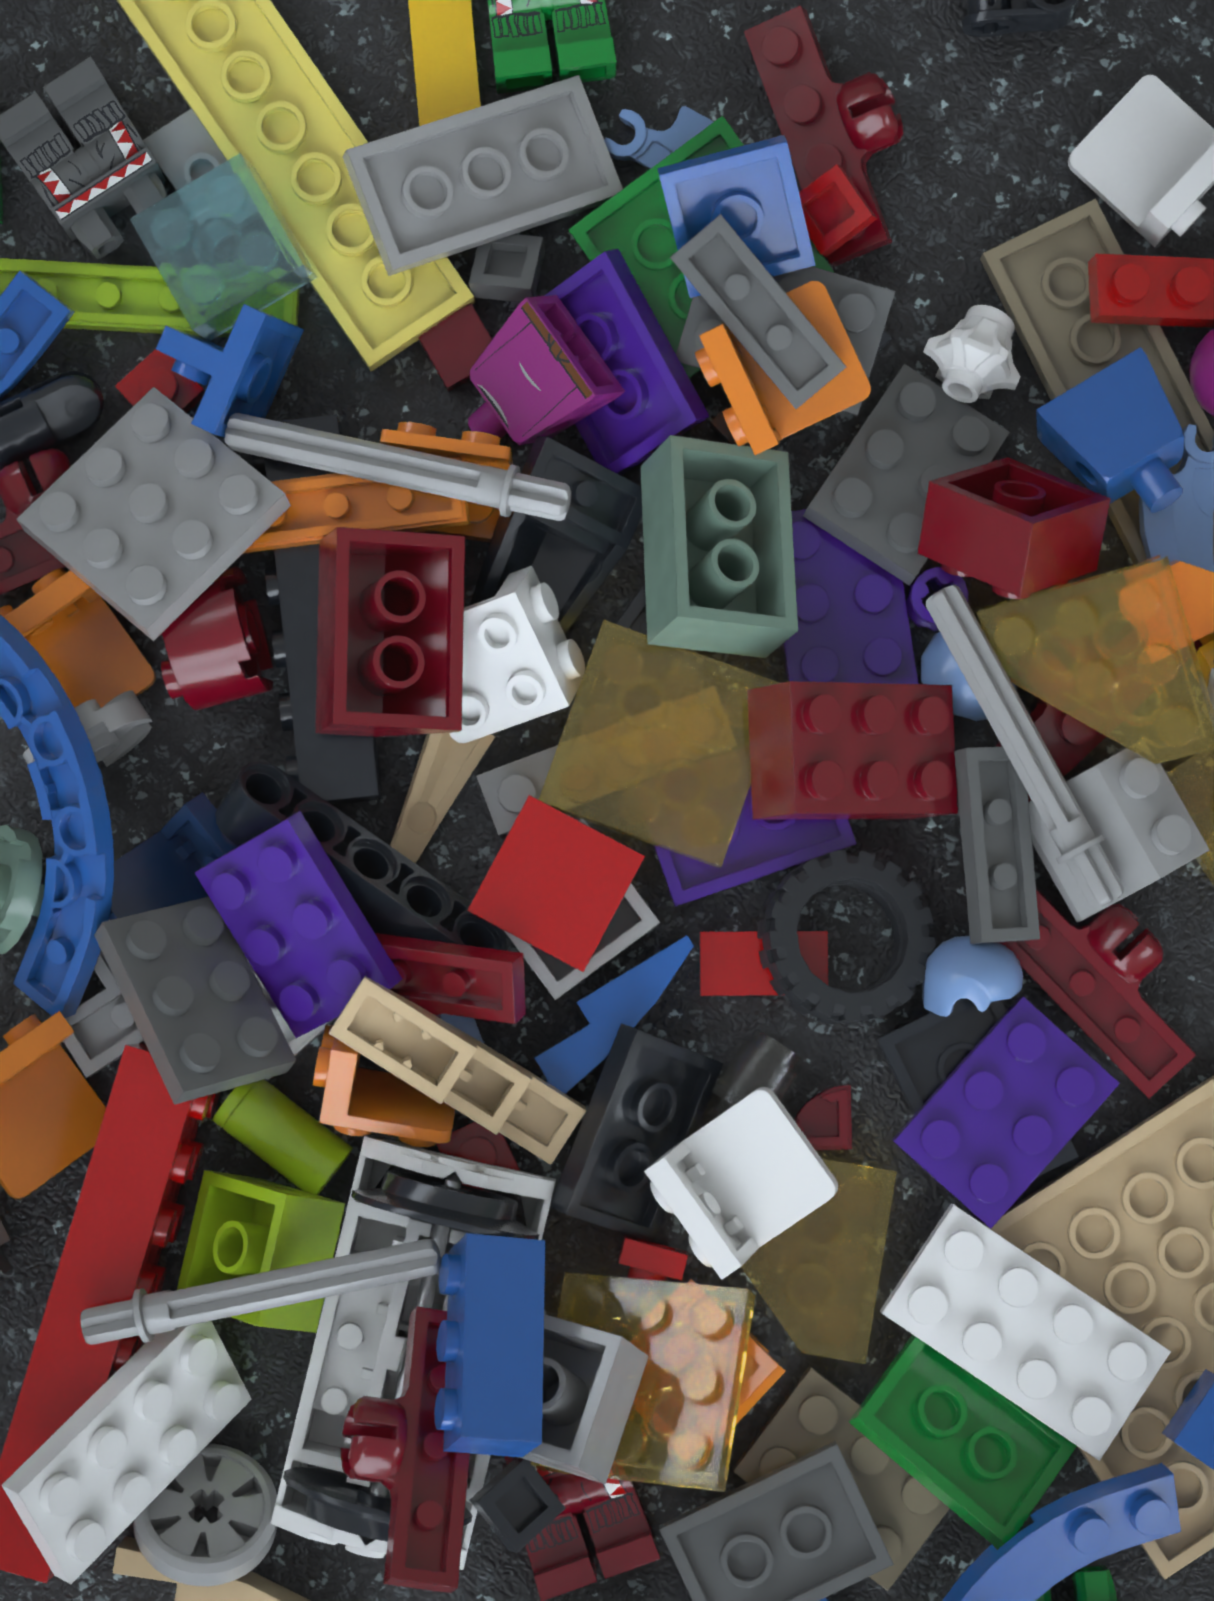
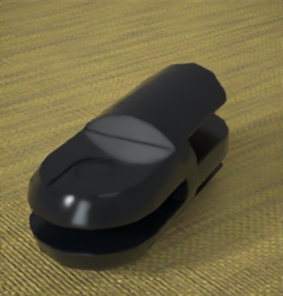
[0,370,104,470]

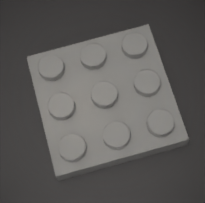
[17,387,291,641]

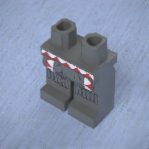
[0,56,173,259]

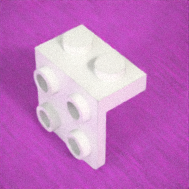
[1068,75,1214,247]
[449,566,585,743]
[644,1087,838,1280]

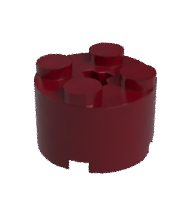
[159,566,273,710]

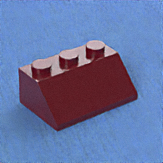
[315,527,465,737]

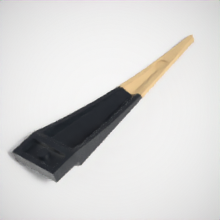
[390,436,642,864]

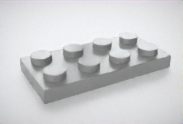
[342,75,623,276]

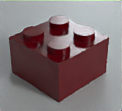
[917,457,1111,599]

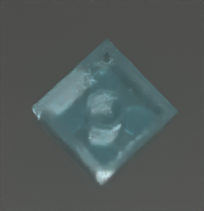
[130,153,317,341]

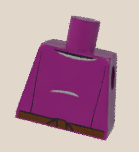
[468,295,625,445]

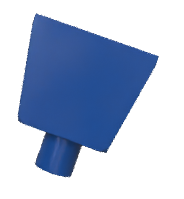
[1036,347,1184,513]

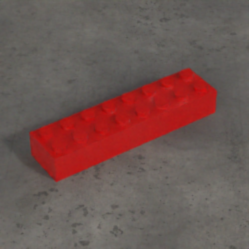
[0,1044,221,1583]

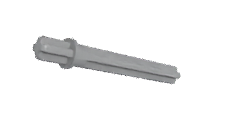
[225,413,571,521]
[926,585,1124,909]
[80,1238,441,1345]

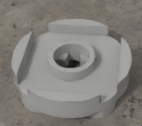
[23,690,153,767]

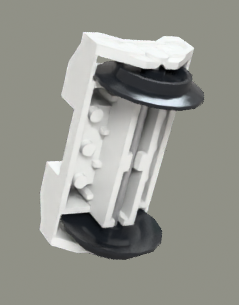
[271,1134,556,1570]

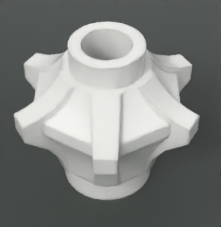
[923,305,1021,403]

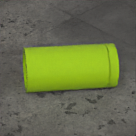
[212,1079,353,1195]

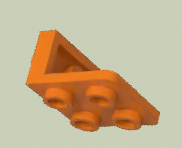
[695,281,871,455]
[0,568,156,708]
[0,1011,106,1199]
[313,1024,455,1147]

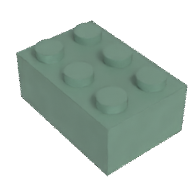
[640,435,798,658]

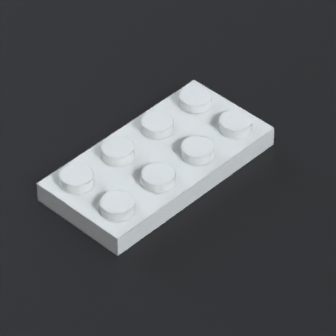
[880,1203,1171,1461]
[2,1321,251,1584]

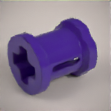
[906,567,968,632]

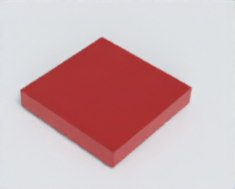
[467,795,645,972]

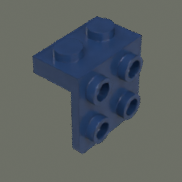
[109,792,238,920]

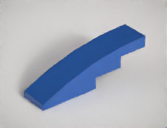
[535,935,694,1094]

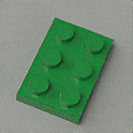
[848,1334,1077,1549]

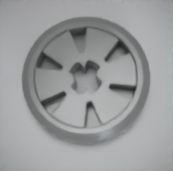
[133,1444,277,1586]

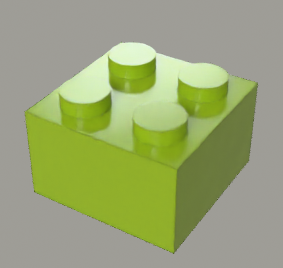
[177,1170,345,1333]

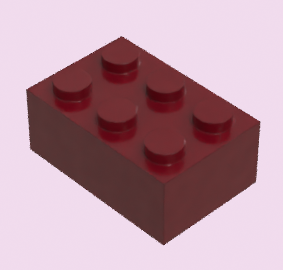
[747,681,958,819]

